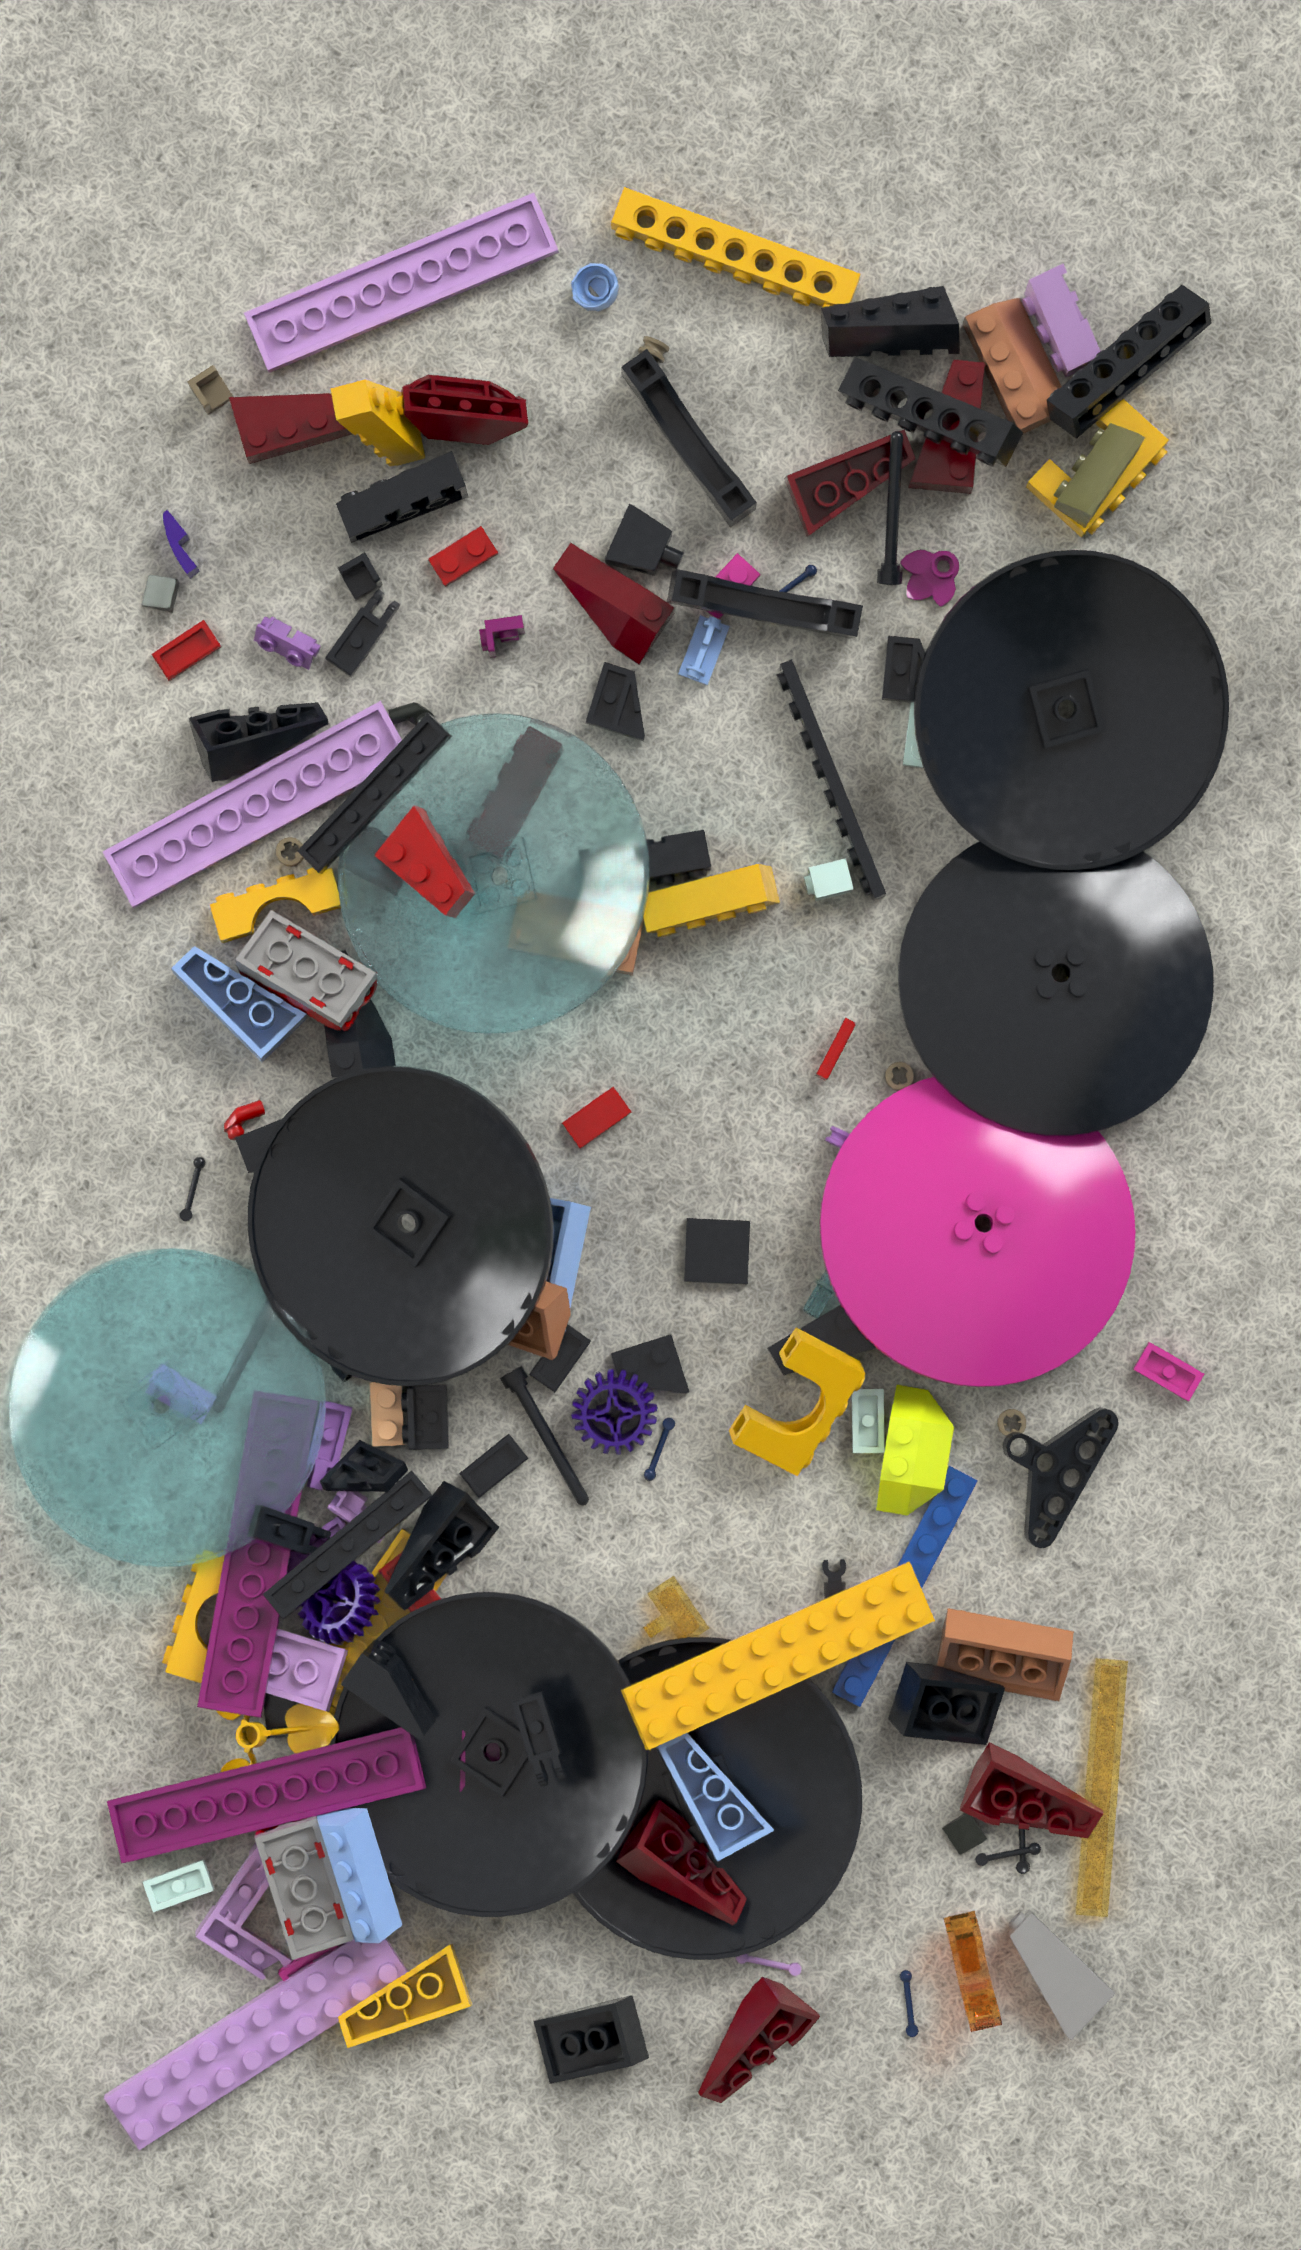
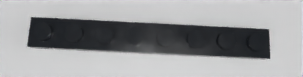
[776,659,886,901]

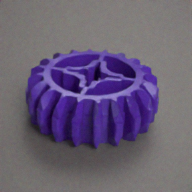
[571,1369,658,1455]
[298,1561,381,1645]

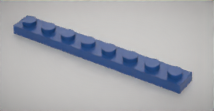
[832,1466,978,1707]

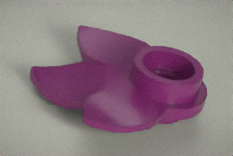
[900,549,959,607]

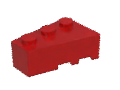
[375,805,475,918]

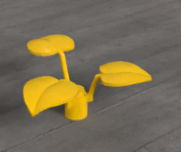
[217,1704,340,1772]

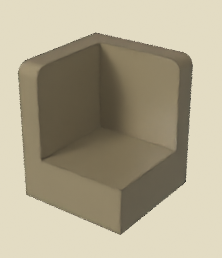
[187,365,233,415]

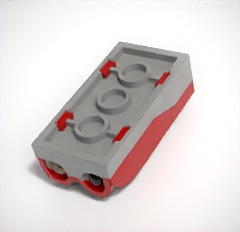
[235,910,377,1031]
[254,1816,354,1960]

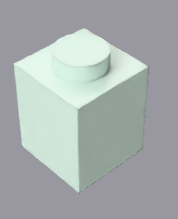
[804,858,853,901]

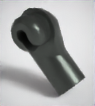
[388,702,435,726]

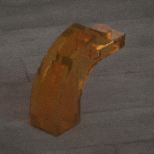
[944,1911,1002,2032]

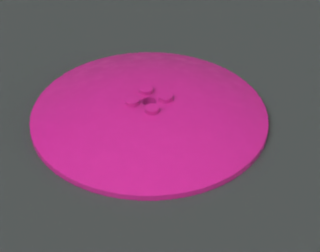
[820,1077,1136,1387]

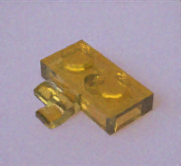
[643,1576,709,1638]

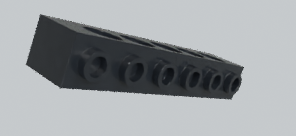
[1047,285,1211,439]
[838,357,1023,467]

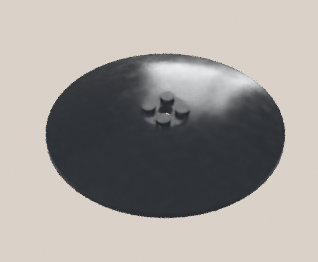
[914,550,1229,870]
[898,841,1214,1136]
[248,1066,553,1386]
[330,1592,648,1917]
[572,1637,862,1960]

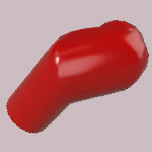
[224,1100,265,1140]

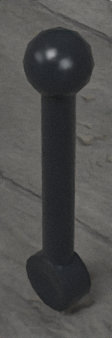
[180,1157,206,1221]
[1016,1829,1030,1874]
[975,1843,1041,1866]

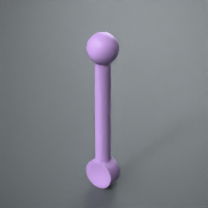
[736,1954,801,1976]

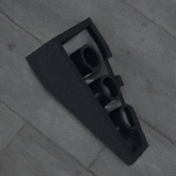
[189,702,329,782]
[324,950,396,1079]
[384,1481,499,1610]

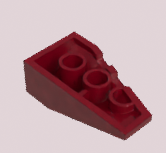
[616,1800,747,1925]
[698,1977,820,2103]

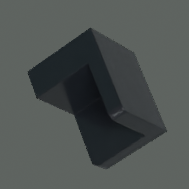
[338,552,383,601]

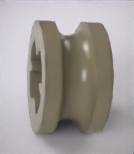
[638,336,670,363]
[276,837,304,867]
[885,1061,914,1091]
[997,1409,1026,1436]

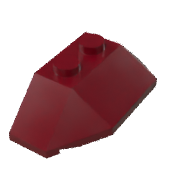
[401,374,528,445]

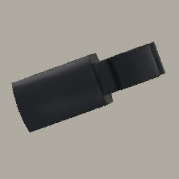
[822,1559,846,1599]

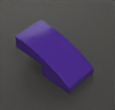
[163,510,200,579]

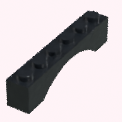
[621,349,757,528]
[667,569,863,639]

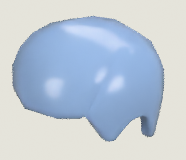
[571,263,619,311]

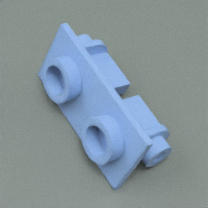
[678,615,730,685]

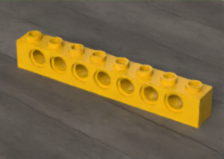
[611,187,861,308]

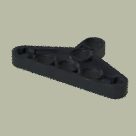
[1002,1407,1119,1548]

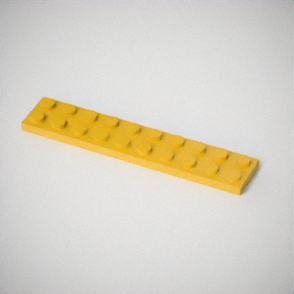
[621,1562,935,1750]

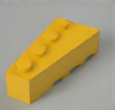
[331,379,425,466]
[638,864,780,937]
[338,1944,473,2048]

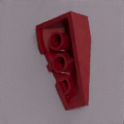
[553,543,675,665]
[960,1742,1104,1839]

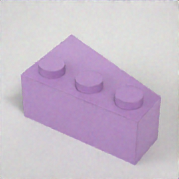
[1022,264,1100,378]

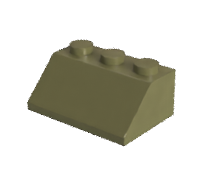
[1054,423,1145,528]

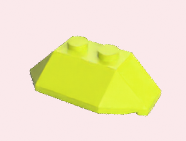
[876,1385,954,1516]

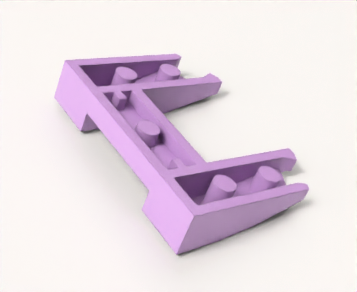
[195,1842,334,1980]

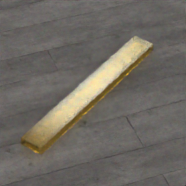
[1075,1658,1128,1917]

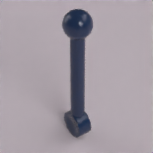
[779,565,817,593]
[644,1418,675,1481]
[899,1970,919,2037]

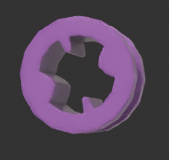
[825,1126,850,1148]

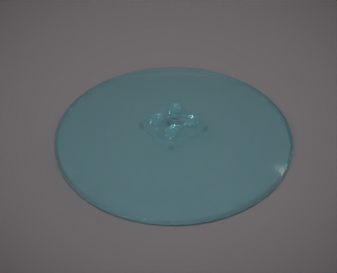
[338,713,650,1034]
[9,1248,326,1567]

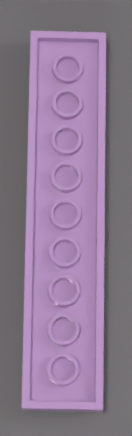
[244,193,559,373]
[103,701,402,908]
[104,1936,408,2150]

